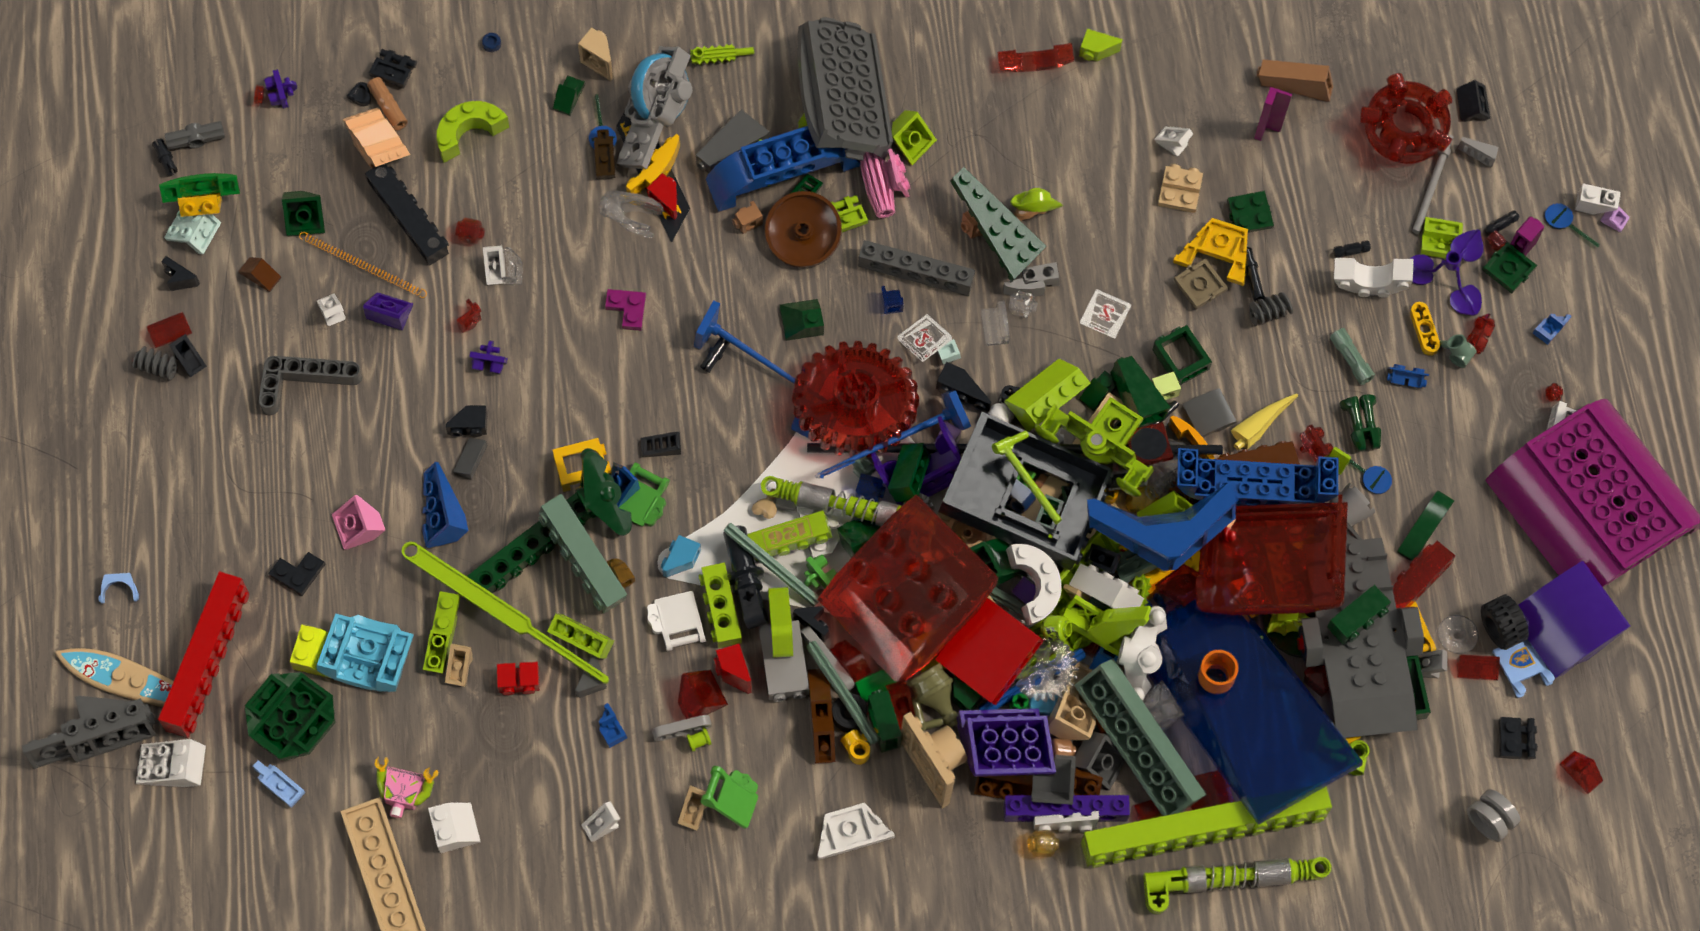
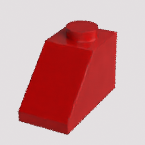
[647,173,677,220]

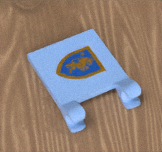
[1492,639,1555,698]

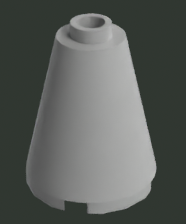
[1319,483,1375,535]

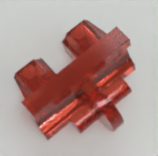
[1299,424,1333,462]

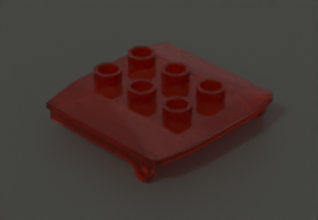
[817,494,999,683]
[1196,494,1348,615]

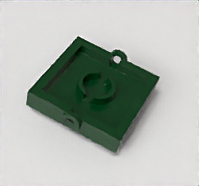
[1227,191,1274,233]
[1482,242,1537,294]

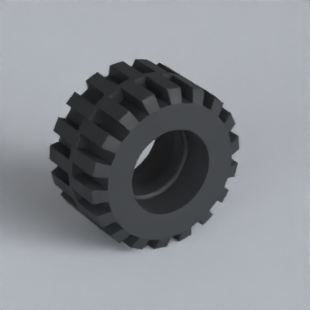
[1480,594,1529,650]

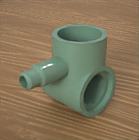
[1440,334,1477,368]

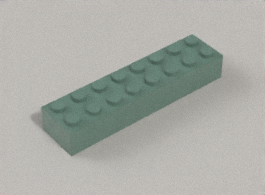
[1074,659,1206,816]

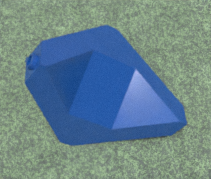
[1087,482,1238,571]

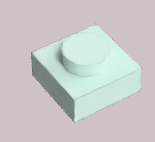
[937,339,961,364]

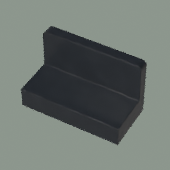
[1456,80,1490,122]

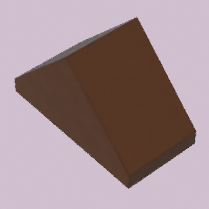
[238,257,281,292]

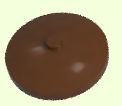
[765,191,842,268]

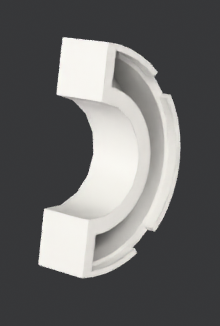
[1334,258,1413,298]
[1006,544,1061,627]

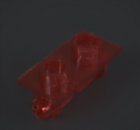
[1466,313,1495,354]

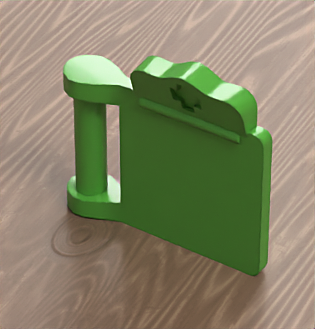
[619,462,670,527]
[700,766,758,829]

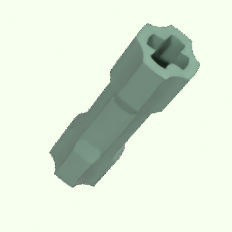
[1330,328,1375,385]

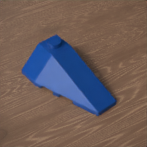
[422,462,469,548]

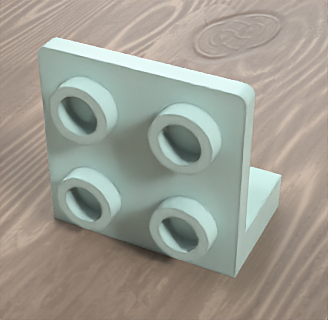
[164,210,221,254]

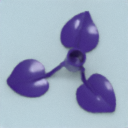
[1409,229,1484,316]

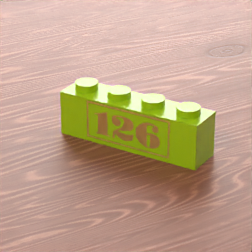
[747,510,833,561]

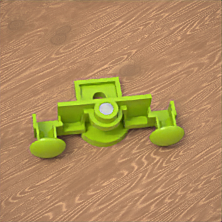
[1034,397,1154,497]

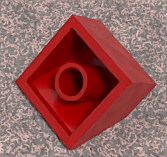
[713,644,752,694]

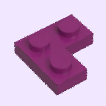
[605,289,646,331]

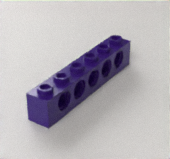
[1004,795,1130,822]

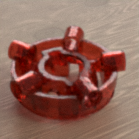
[1360,73,1452,164]

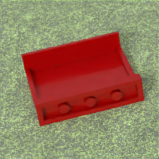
[935,595,1045,705]

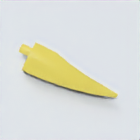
[1231,394,1298,450]

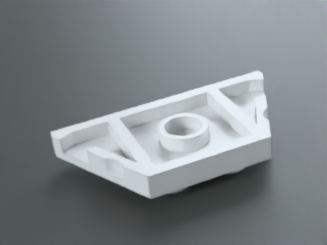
[818,803,895,860]

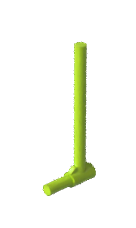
[992,430,1062,524]

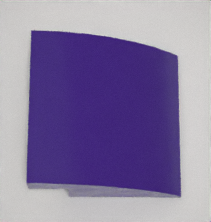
[1518,561,1631,678]
[956,708,1056,776]

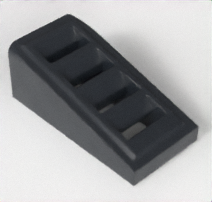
[641,432,681,457]

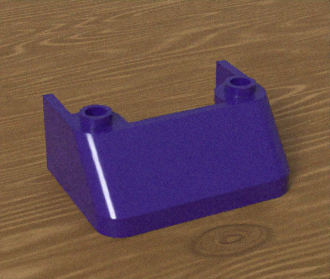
[871,415,962,506]

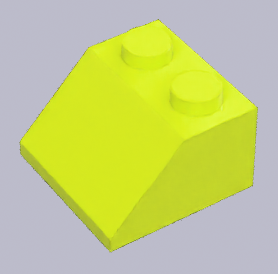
[290,624,330,678]

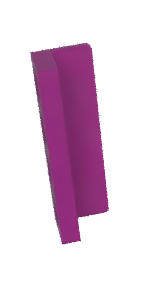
[1254,87,1292,141]

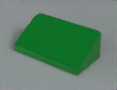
[855,666,900,703]

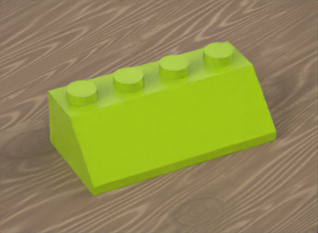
[1004,359,1091,432]

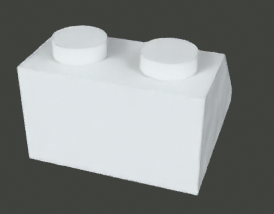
[428,803,481,853]

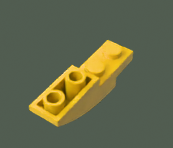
[626,134,680,199]

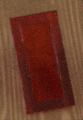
[1560,751,1603,794]

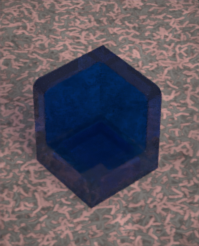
[880,286,904,314]

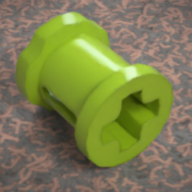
[686,728,712,752]

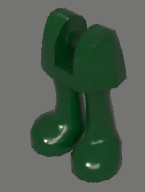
[1340,394,1381,452]

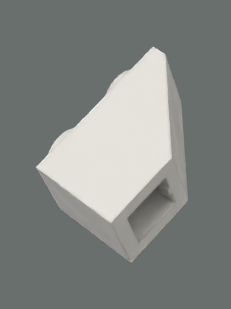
[1575,184,1621,214]

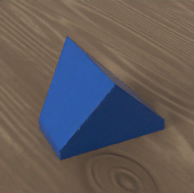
[610,462,640,508]

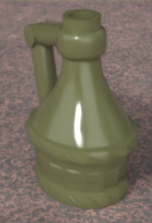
[907,663,958,731]

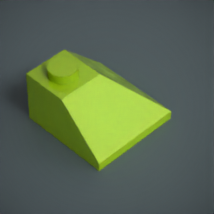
[892,110,937,165]

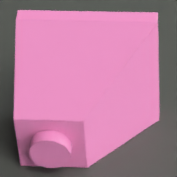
[332,495,385,550]

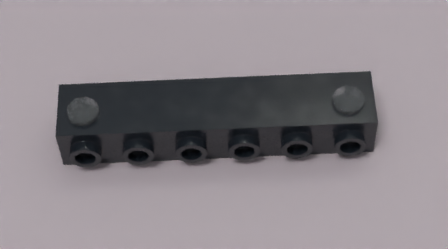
[365,163,449,266]

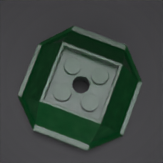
[244,672,336,761]

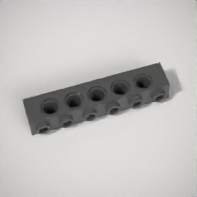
[858,240,975,296]

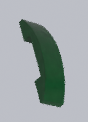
[1397,490,1455,563]

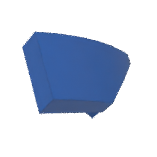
[1533,314,1572,345]
[599,703,627,748]

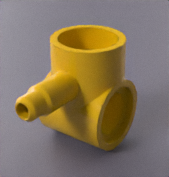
[840,728,878,765]

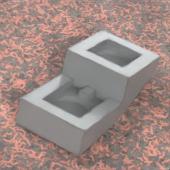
[1003,278,1045,297]

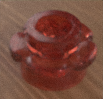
[1545,383,1563,402]

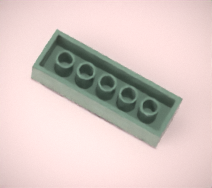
[538,493,628,613]

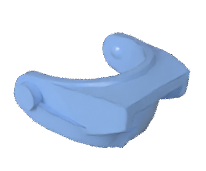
[99,573,139,604]

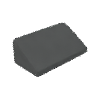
[453,438,488,480]

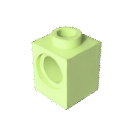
[1151,372,1181,400]

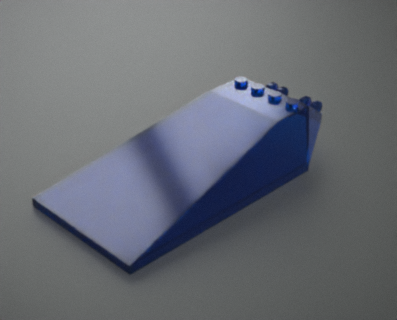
[1145,574,1363,825]

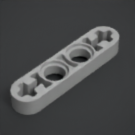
[801,626,855,690]

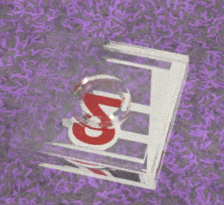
[1080,289,1132,339]
[897,314,952,362]

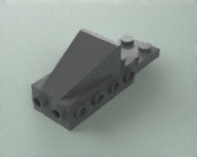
[22,696,156,769]

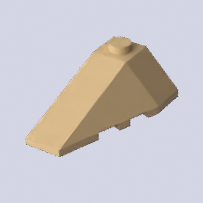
[1048,661,1096,740]

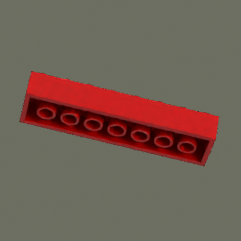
[158,571,249,739]

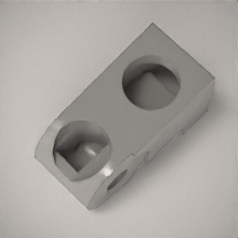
[1022,262,1060,287]

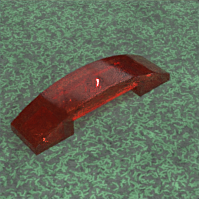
[998,43,1074,72]

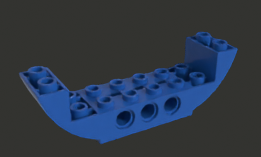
[706,126,861,212]
[1177,448,1338,510]

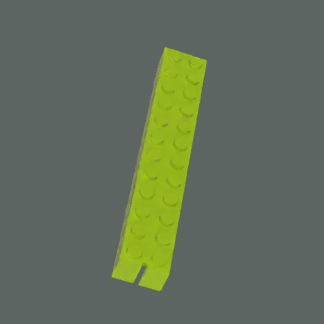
[1081,784,1332,868]

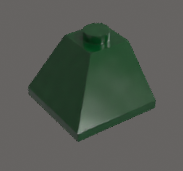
[282,191,325,236]
[780,299,824,341]

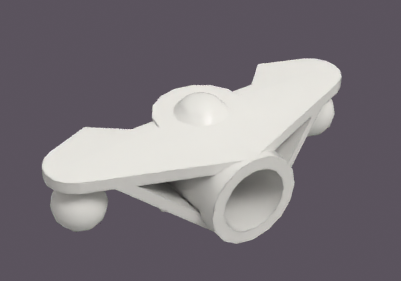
[1118,606,1167,701]

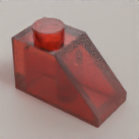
[885,680,915,730]

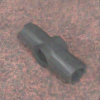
[165,121,225,150]

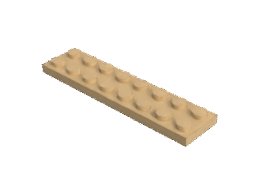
[341,797,426,931]

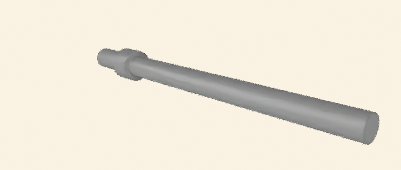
[1412,134,1454,234]

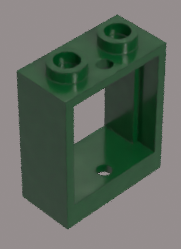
[1152,325,1212,385]
[868,690,902,753]

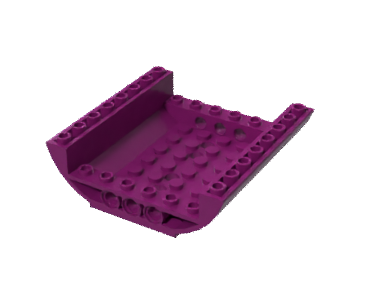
[1485,399,1700,587]

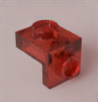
[456,299,482,333]

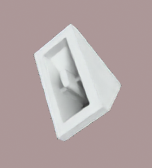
[483,246,506,285]

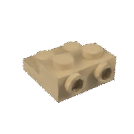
[1158,164,1203,213]

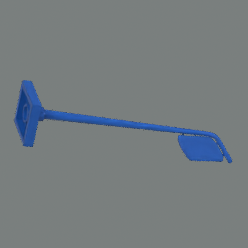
[694,300,839,443]
[815,390,972,478]

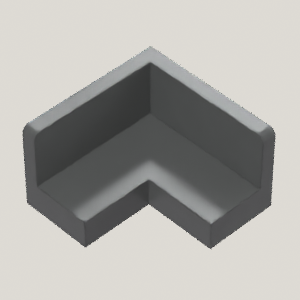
[1031,755,1076,805]

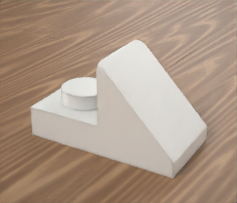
[1154,127,1193,156]
[317,294,345,326]
[582,802,620,842]

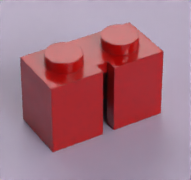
[497,662,540,695]

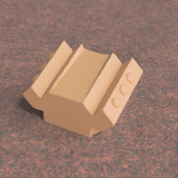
[342,108,410,169]

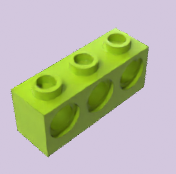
[547,613,615,659]

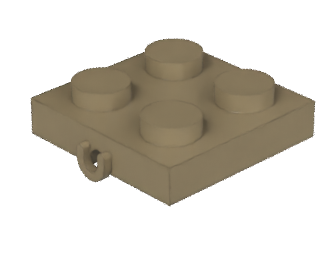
[1174,258,1228,310]

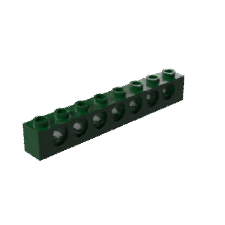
[467,493,596,593]

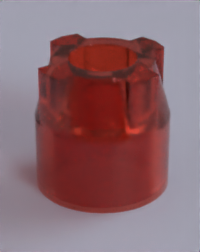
[1486,230,1507,251]

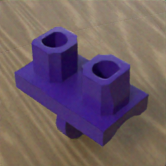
[264,69,297,108]
[470,340,508,374]

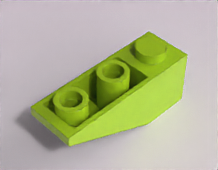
[1088,606,1152,646]

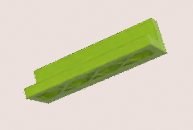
[1062,595,1131,656]

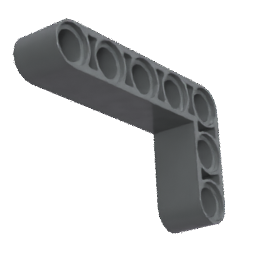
[259,356,362,415]

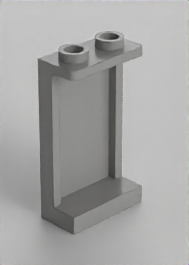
[759,620,809,702]

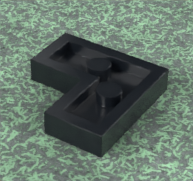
[268,552,326,596]

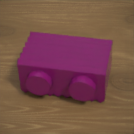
[1510,216,1544,256]

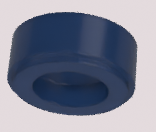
[482,33,501,52]

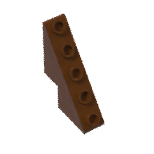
[807,669,836,764]

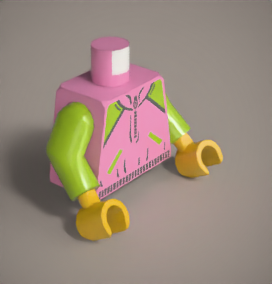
[375,757,439,819]

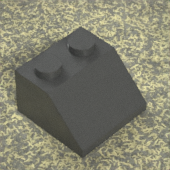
[1075,732,1125,790]

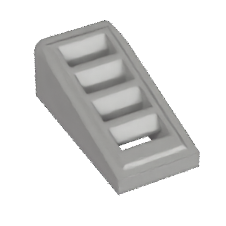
[1457,137,1499,167]

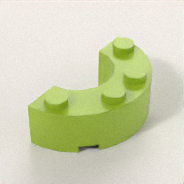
[437,101,509,163]

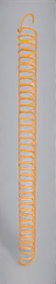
[299,232,427,298]

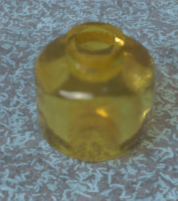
[1027,831,1059,858]

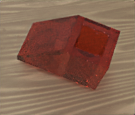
[829,640,871,683]

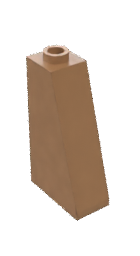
[1257,59,1333,102]

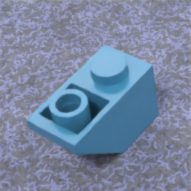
[661,535,701,578]

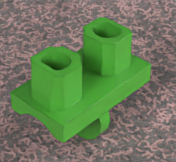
[804,554,839,593]

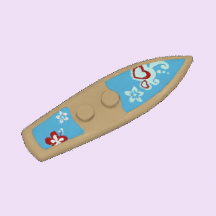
[55,648,174,707]

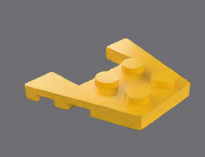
[1173,218,1248,286]

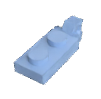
[253,760,305,808]

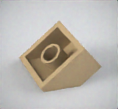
[578,27,613,81]

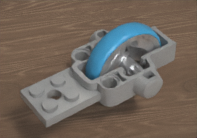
[616,46,692,169]

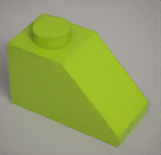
[1079,29,1123,62]

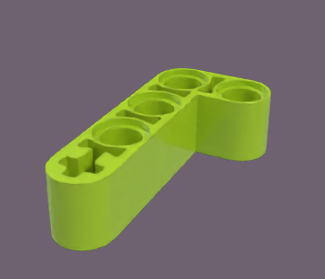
[768,587,793,658]

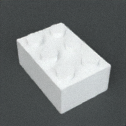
[1069,564,1144,609]

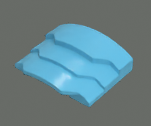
[317,614,414,692]

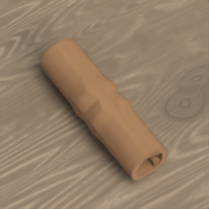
[367,77,408,130]

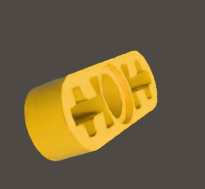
[1410,302,1440,356]

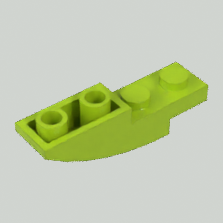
[423,591,461,673]

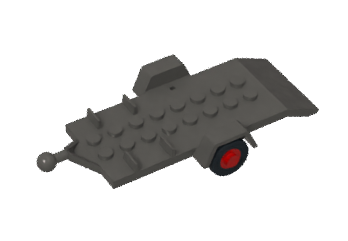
[1297,496,1424,739]

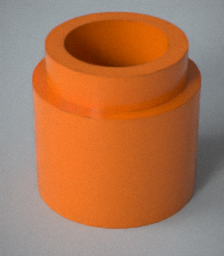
[1198,650,1238,694]

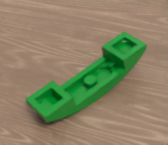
[159,173,240,203]

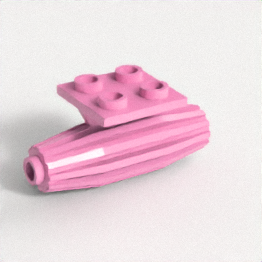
[860,149,910,218]

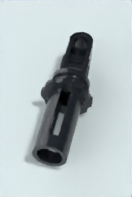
[723,525,769,630]

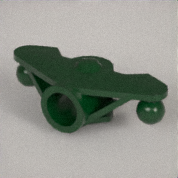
[575,448,632,536]

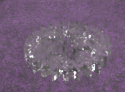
[1016,637,1078,702]

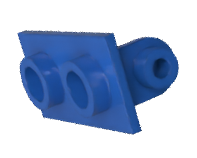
[1387,364,1429,389]

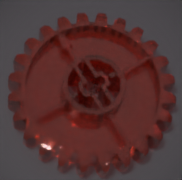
[792,341,919,457]

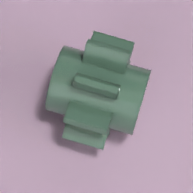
[852,454,876,478]

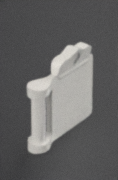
[647,591,706,651]

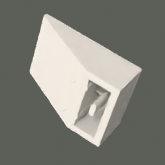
[136,739,206,787]

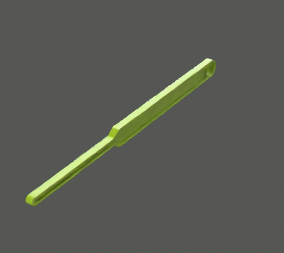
[402,542,609,684]

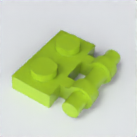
[831,195,868,232]

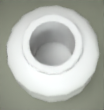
[988,403,1014,424]

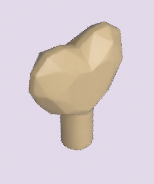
[752,488,777,519]

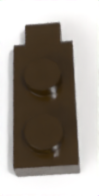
[594,129,615,179]

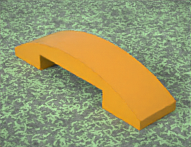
[1168,415,1215,459]

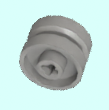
[1467,789,1521,842]

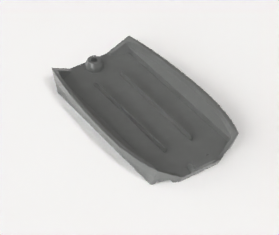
[797,17,893,161]

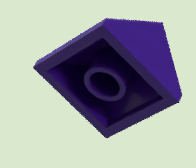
[363,292,413,331]

